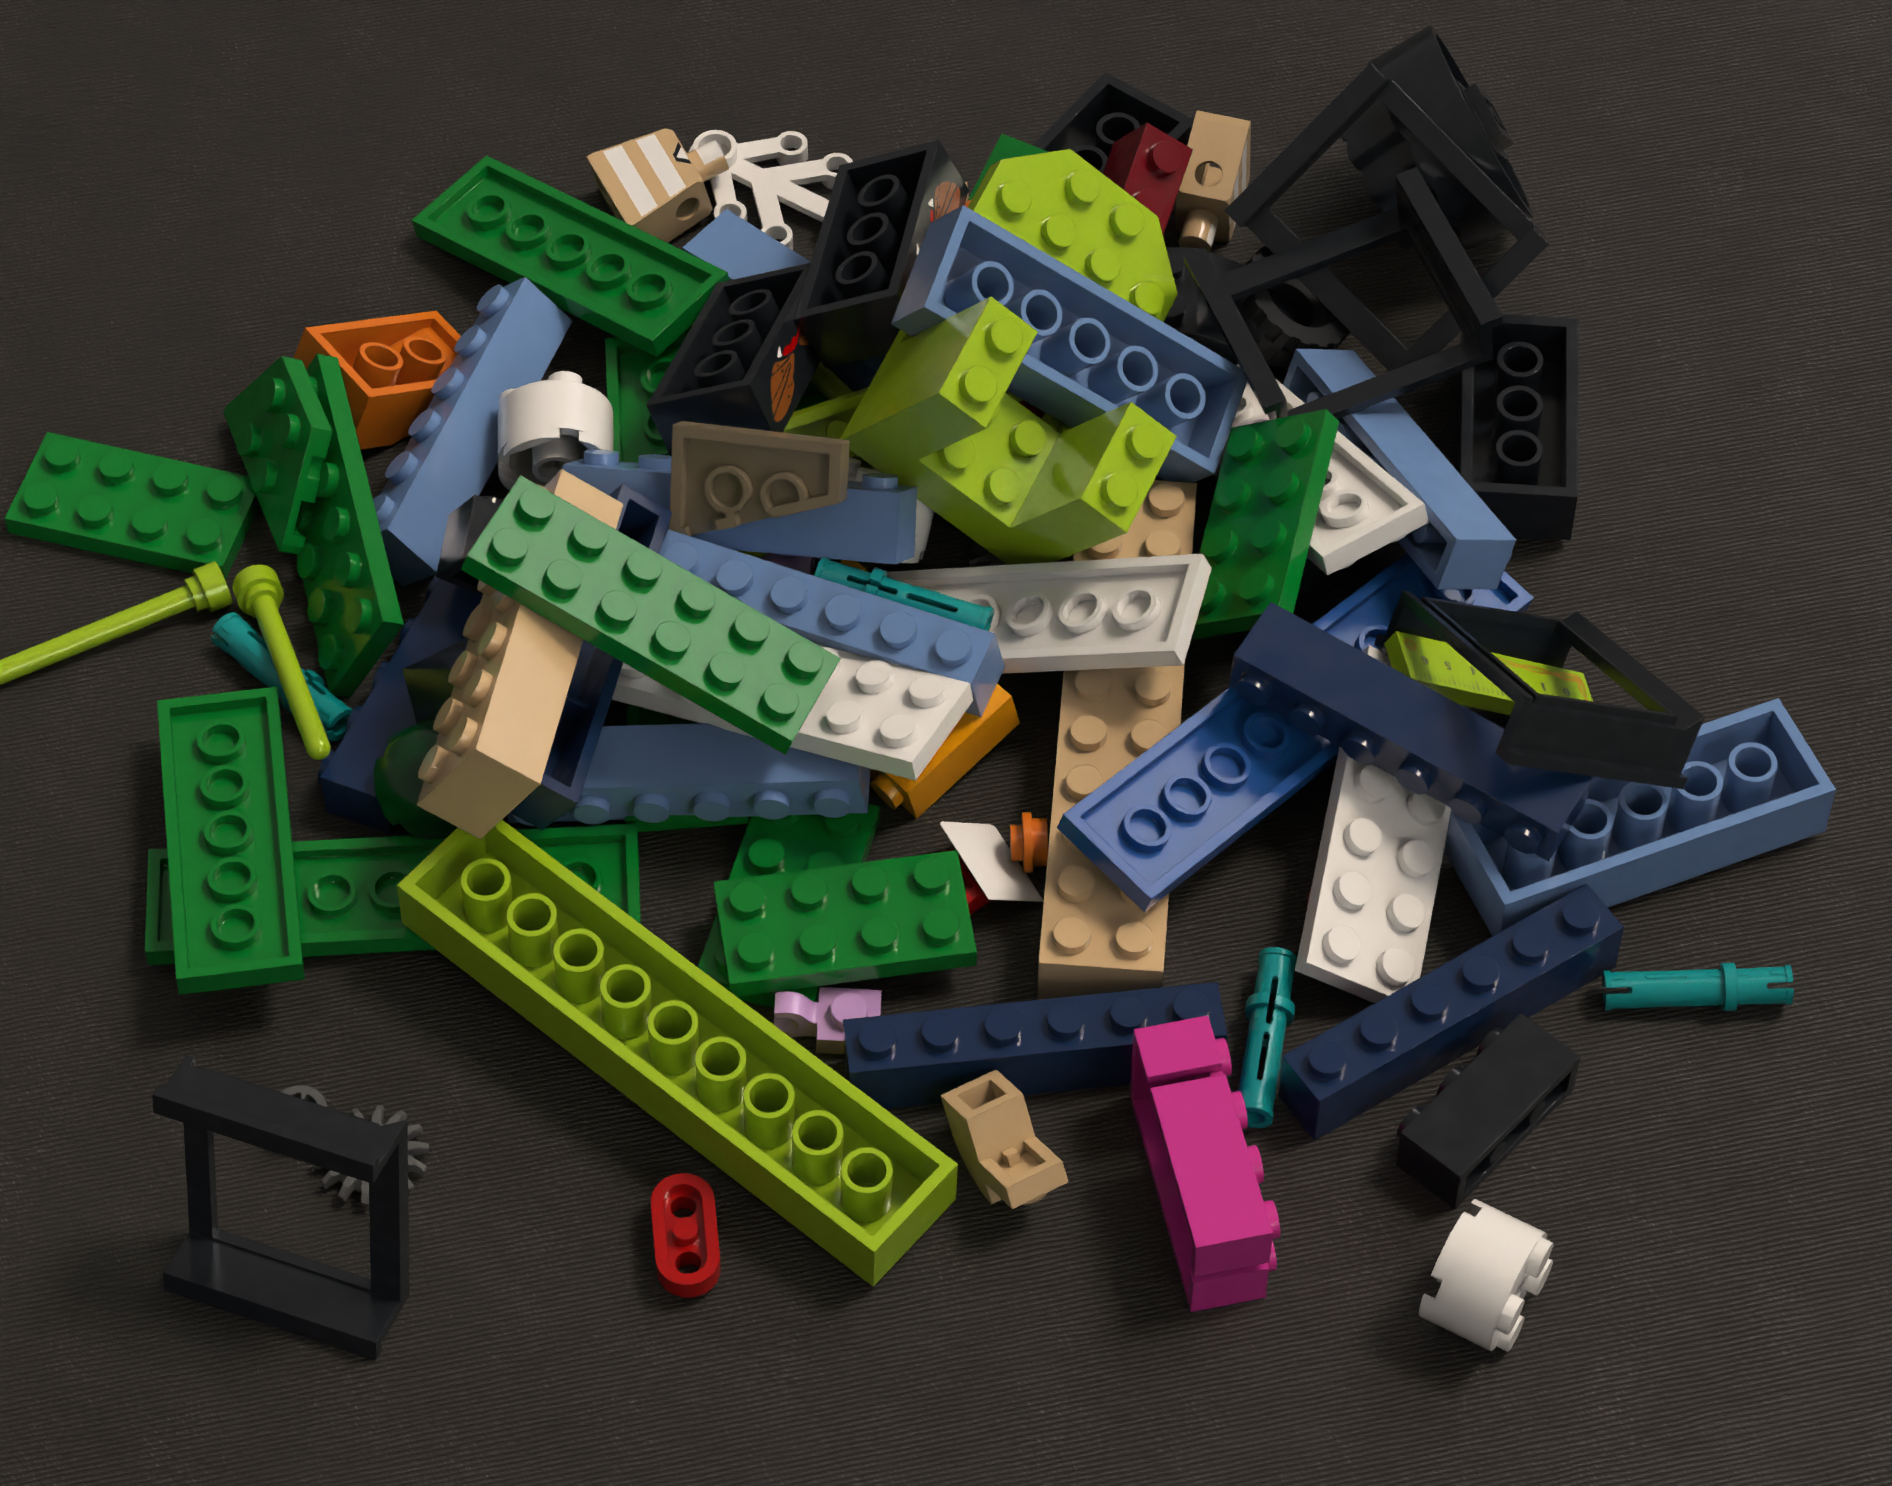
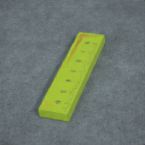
[1384,631,1593,715]

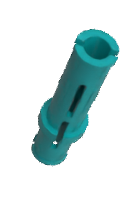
[814,557,994,631]
[210,612,353,742]
[1238,947,1297,1128]
[1602,962,1794,1011]

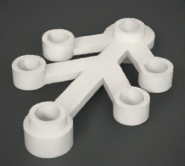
[689,130,853,250]

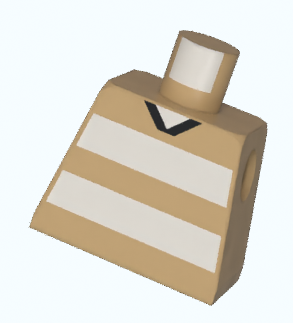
[1175,110,1251,252]
[586,128,729,243]

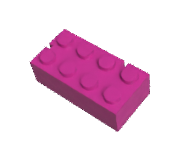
[1130,1015,1281,1312]

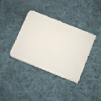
[940,821,1044,902]

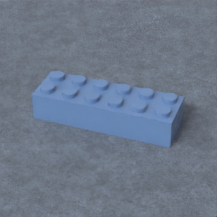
[891,205,1247,483]
[1445,698,1836,937]

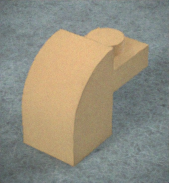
[940,1070,1068,1209]

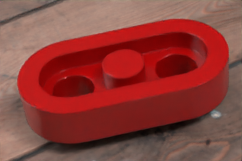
[651,1173,721,1298]

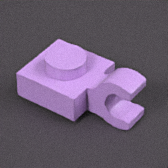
[774,987,882,1054]

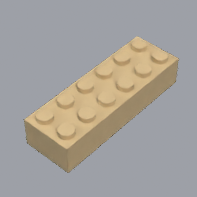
[417,469,623,839]

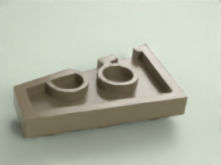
[669,421,850,536]

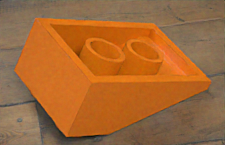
[293,310,461,450]

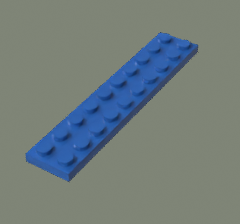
[1057,553,1534,912]

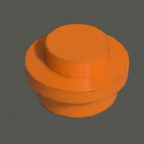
[1010,812,1048,873]

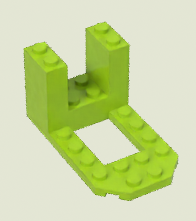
[840,149,1178,565]

